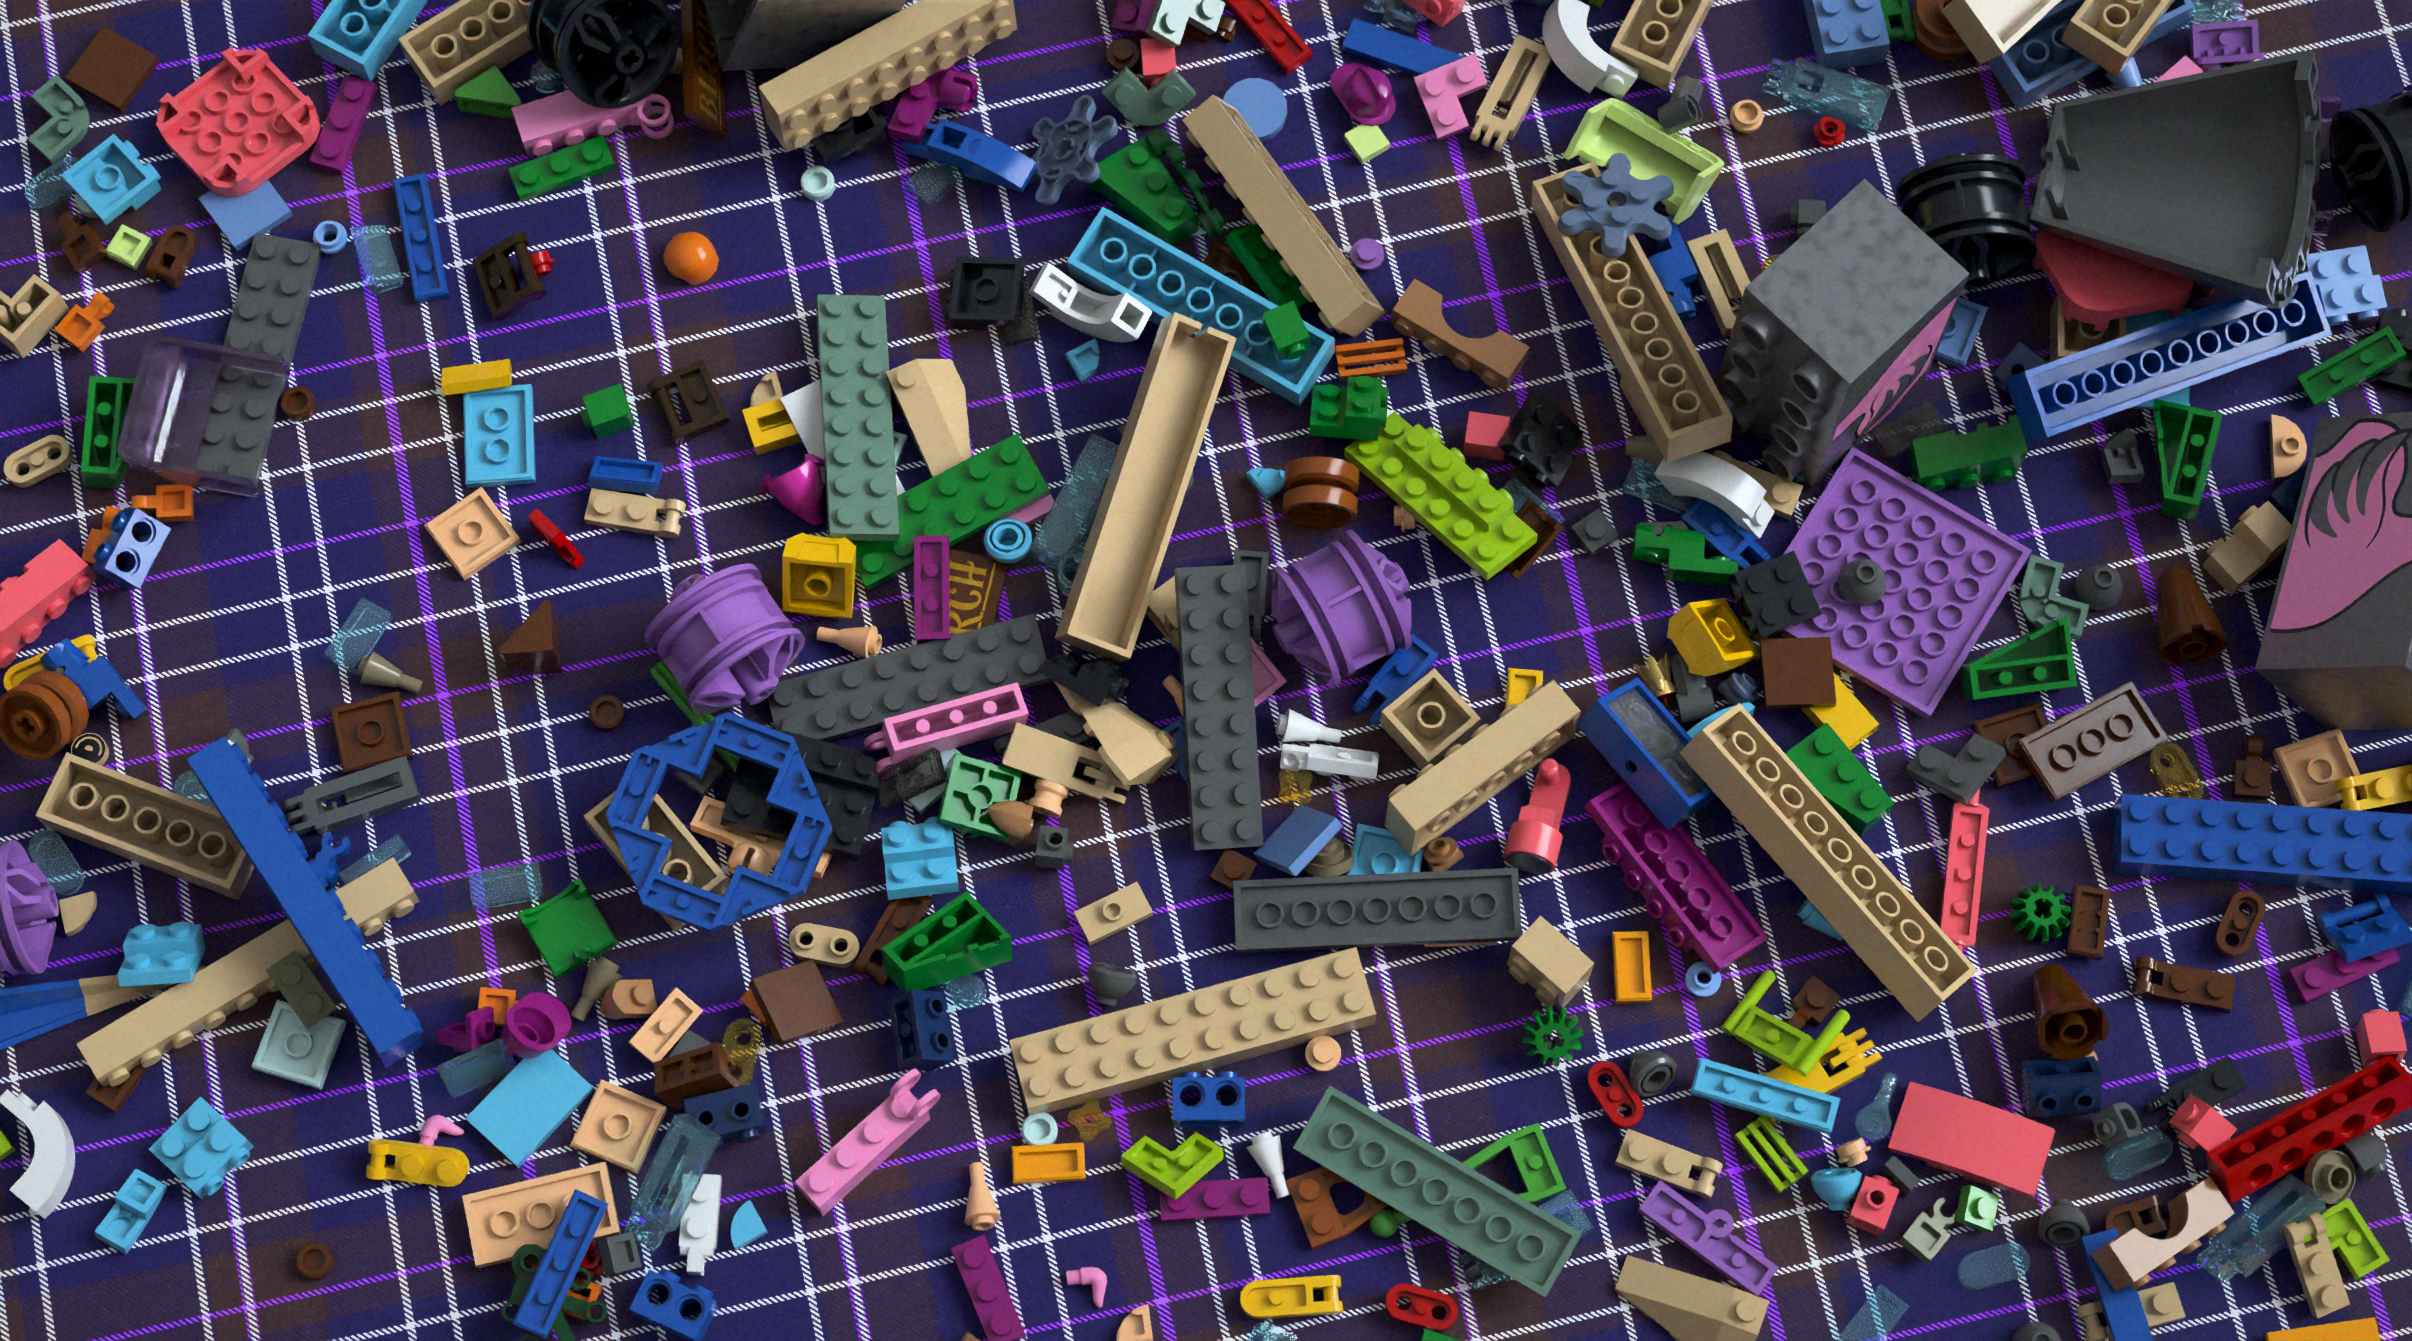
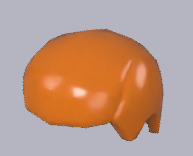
[663,231,719,285]

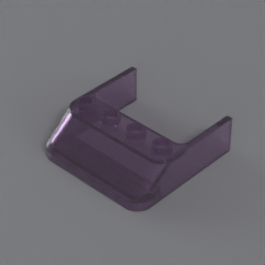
[117,335,290,498]

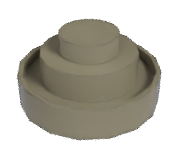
[1303,837,1354,877]
[2304,1150,2356,1204]

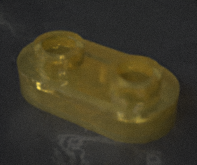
[2148,742,2204,799]
[722,1018,762,1087]

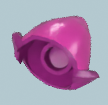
[760,454,824,526]

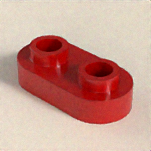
[1587,1061,1644,1129]
[1385,1283,1458,1332]

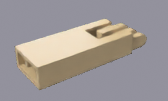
[1469,34,1553,152]
[1686,228,1750,338]
[1000,722,1131,804]

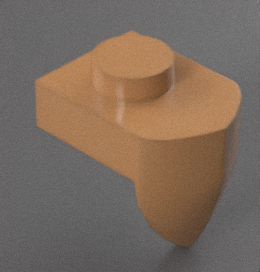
[987,800,1034,846]
[599,979,657,1020]

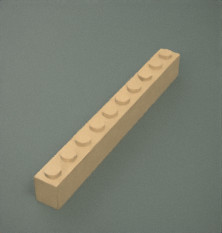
[77,857,420,1088]

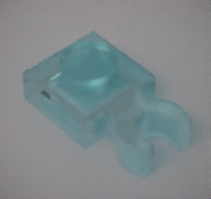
[1363,0,1422,33]
[2188,0,2246,25]

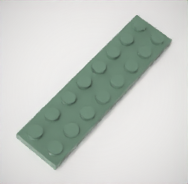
[816,294,899,541]
[1293,1085,1582,1298]

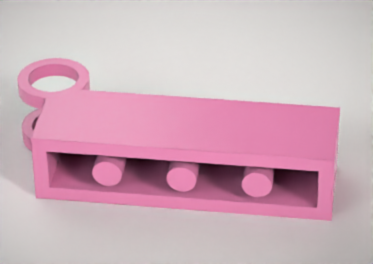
[511,90,674,157]
[863,682,1029,776]
[795,1068,941,1216]

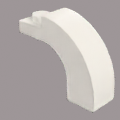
[1542,0,1639,100]
[1028,263,1153,343]
[1654,451,1775,539]
[0,1089,75,1219]

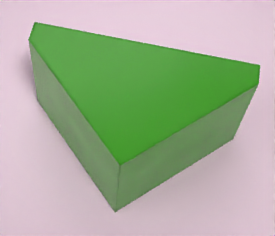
[454,65,523,119]

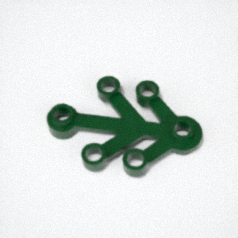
[1145,128,1226,238]
[501,1244,607,1341]

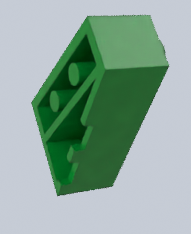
[2152,399,2223,522]
[1960,617,2077,701]

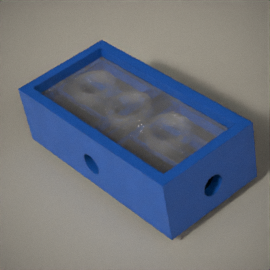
[1576,677,1717,830]

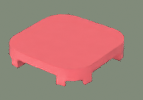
[156,47,320,197]
[2032,230,2194,331]

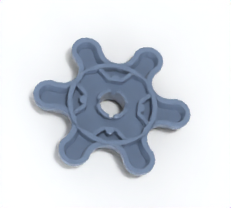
[1027,95,1118,206]
[1558,153,1674,258]

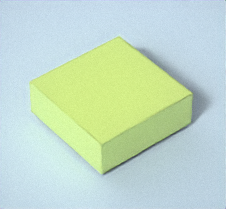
[1344,124,1390,164]
[106,224,153,270]

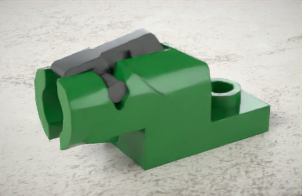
[1632,521,1739,586]

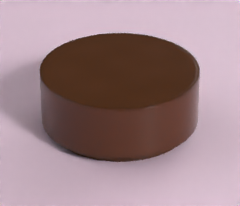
[280,386,317,422]
[589,695,626,732]
[296,1242,335,1280]

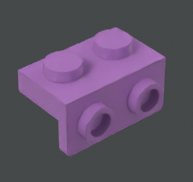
[2189,19,2265,71]

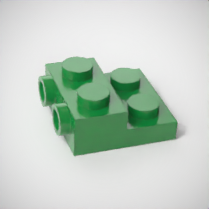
[1309,376,1388,441]

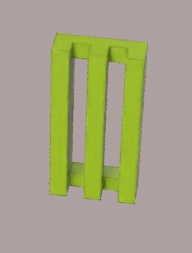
[1734,1115,1808,1194]

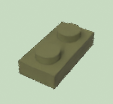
[265,949,337,1029]

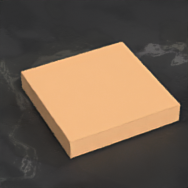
[424,487,521,581]
[2272,728,2360,808]
[570,1079,668,1174]

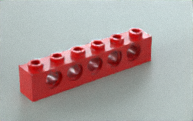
[2206,1055,2412,1204]

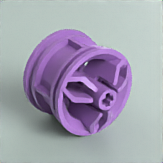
[1271,529,1412,688]
[644,563,805,715]
[0,840,59,975]

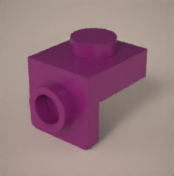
[437,1006,495,1052]

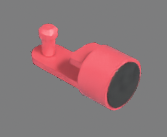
[1503,758,1571,874]

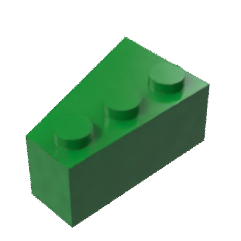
[1088,137,1197,246]
[81,376,163,489]
[1907,414,2028,493]
[1785,722,1894,835]
[882,891,1013,993]

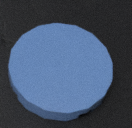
[1223,78,1287,142]

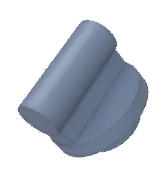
[1717,672,1758,706]

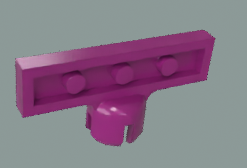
[887,62,979,144]

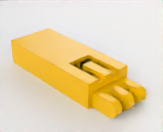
[742,397,802,455]
[1786,637,1879,751]
[1763,1027,1883,1125]

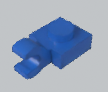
[314,832,351,891]

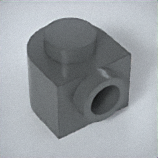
[1789,199,1826,239]
[1035,825,1074,870]
[2090,1102,2141,1149]
[2339,1131,2389,1180]

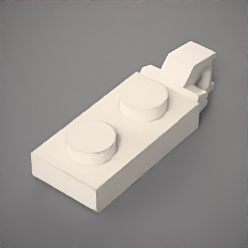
[1280,743,1380,781]
[679,1173,722,1276]

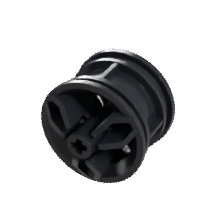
[527,0,679,109]
[2329,84,2412,232]
[1895,153,2037,290]

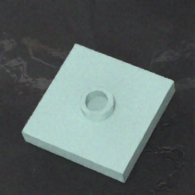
[251,1000,347,1090]

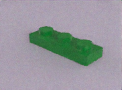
[508,135,616,203]
[1225,223,1311,311]
[2297,326,2407,408]

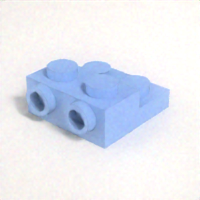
[2303,245,2387,326]

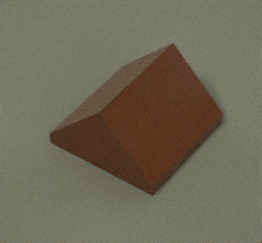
[498,599,563,676]

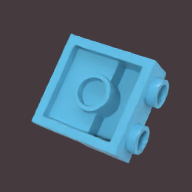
[61,134,162,225]
[881,817,959,900]
[118,922,206,987]
[149,1096,254,1199]

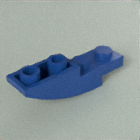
[901,119,1037,192]

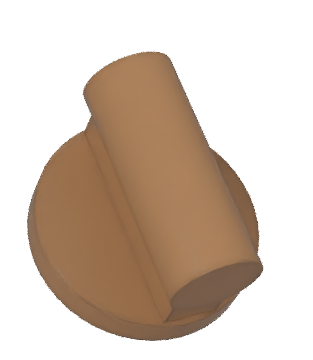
[1423,837,1464,872]

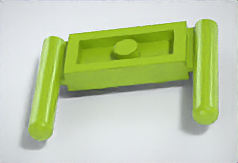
[1721,970,1850,1077]

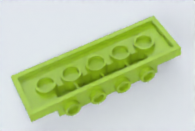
[1344,411,1538,581]

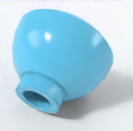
[984,518,1032,564]
[1811,1167,1862,1210]

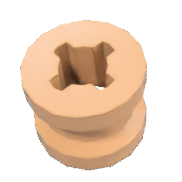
[1028,779,1069,818]

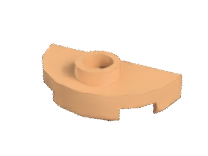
[2269,414,2307,482]

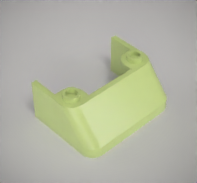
[1563,98,1725,224]

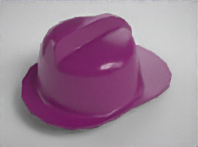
[1330,63,1396,126]
[501,992,572,1059]

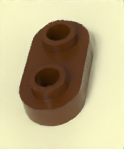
[2213,890,2266,958]

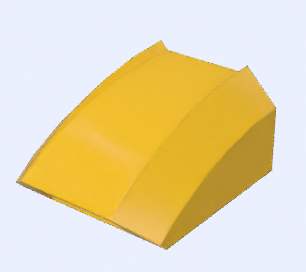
[782,532,856,619]
[1667,598,1760,677]

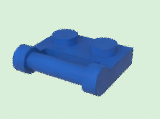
[2316,892,2412,964]

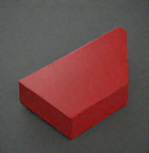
[528,508,585,569]

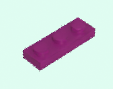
[309,74,378,175]
[914,535,951,641]
[2286,948,2401,1005]
[1159,1177,1270,1223]
[951,1235,1026,1341]

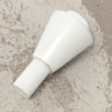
[1275,708,1342,744]
[1247,1131,1291,1199]

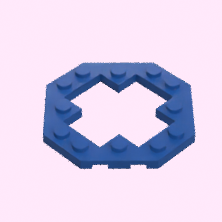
[606,712,833,933]

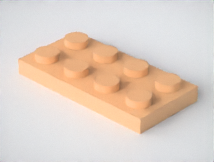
[462,1162,621,1268]

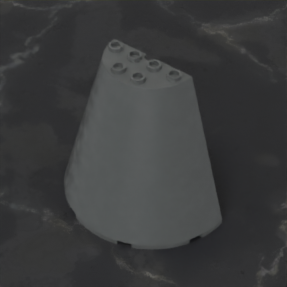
[2028,51,2321,309]

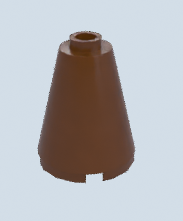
[2157,567,2228,667]
[2032,964,2109,1060]

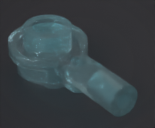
[936,974,987,1010]
[1855,1072,1898,1141]

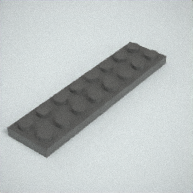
[185,233,322,496]
[1174,564,1264,850]
[768,613,1053,742]
[1233,868,1522,953]

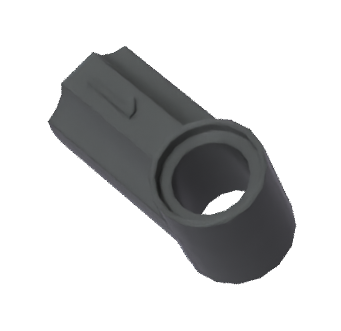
[1658,75,1704,134]
[1669,653,1716,724]

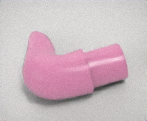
[418,1114,464,1145]
[1066,1267,1107,1308]

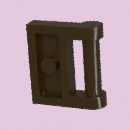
[472,232,547,321]
[647,360,730,446]

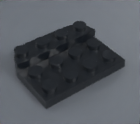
[720,729,879,861]

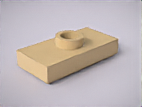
[1074,882,1153,946]

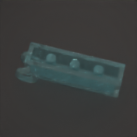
[1030,433,1119,596]

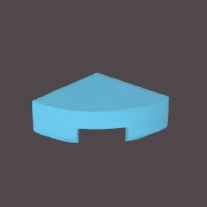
[1065,338,1100,385]
[1246,467,1285,503]
[731,1200,768,1251]

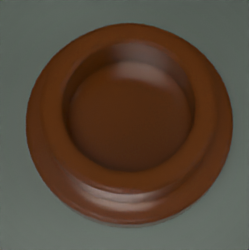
[1106,39,1140,71]

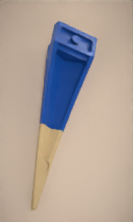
[0,966,206,1050]

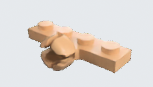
[690,796,832,879]

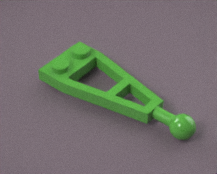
[1370,1122,1566,1238]

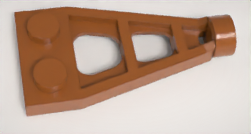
[1286,1167,1390,1250]

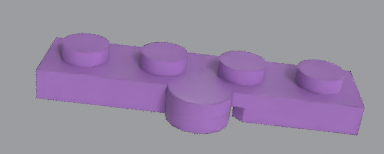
[1638,1180,1779,1296]

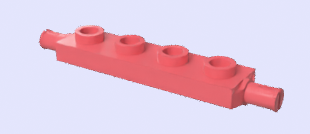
[1939,789,1989,953]

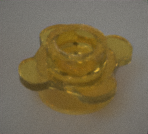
[1278,769,1313,805]
[1068,1098,1111,1141]

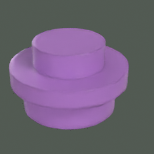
[1350,238,1384,272]

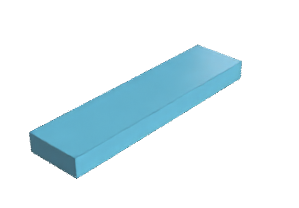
[1690,1058,1840,1135]

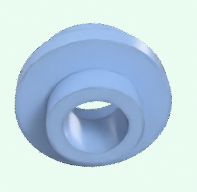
[313,221,348,254]
[1685,962,1721,998]

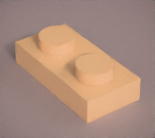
[628,987,703,1065]

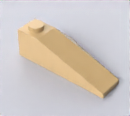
[885,358,972,478]
[1054,681,1181,786]
[1615,1255,1770,1341]

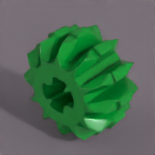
[2009,882,2071,944]
[1522,1004,1583,1067]

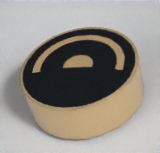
[71,733,109,765]

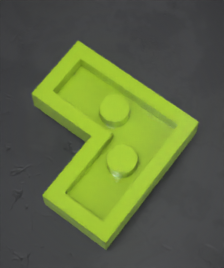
[1121,1132,1224,1200]
[2303,1198,2390,1280]

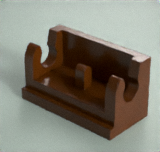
[1503,499,1564,580]
[654,1042,738,1110]

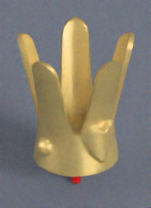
[1633,653,1677,707]

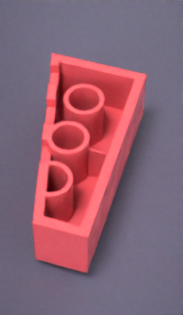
[0,538,97,669]

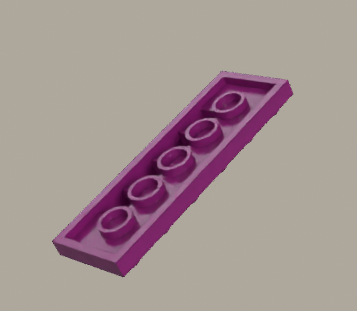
[1584,780,1769,975]

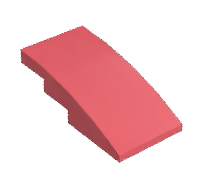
[1888,1082,2055,1198]

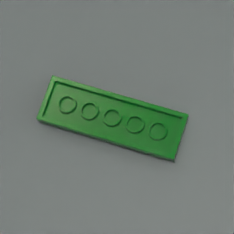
[849,433,1051,590]

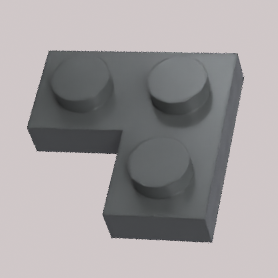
[1906,733,2006,806]

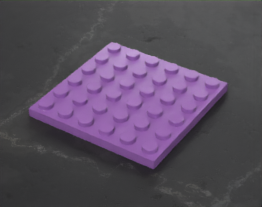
[1779,446,2032,720]

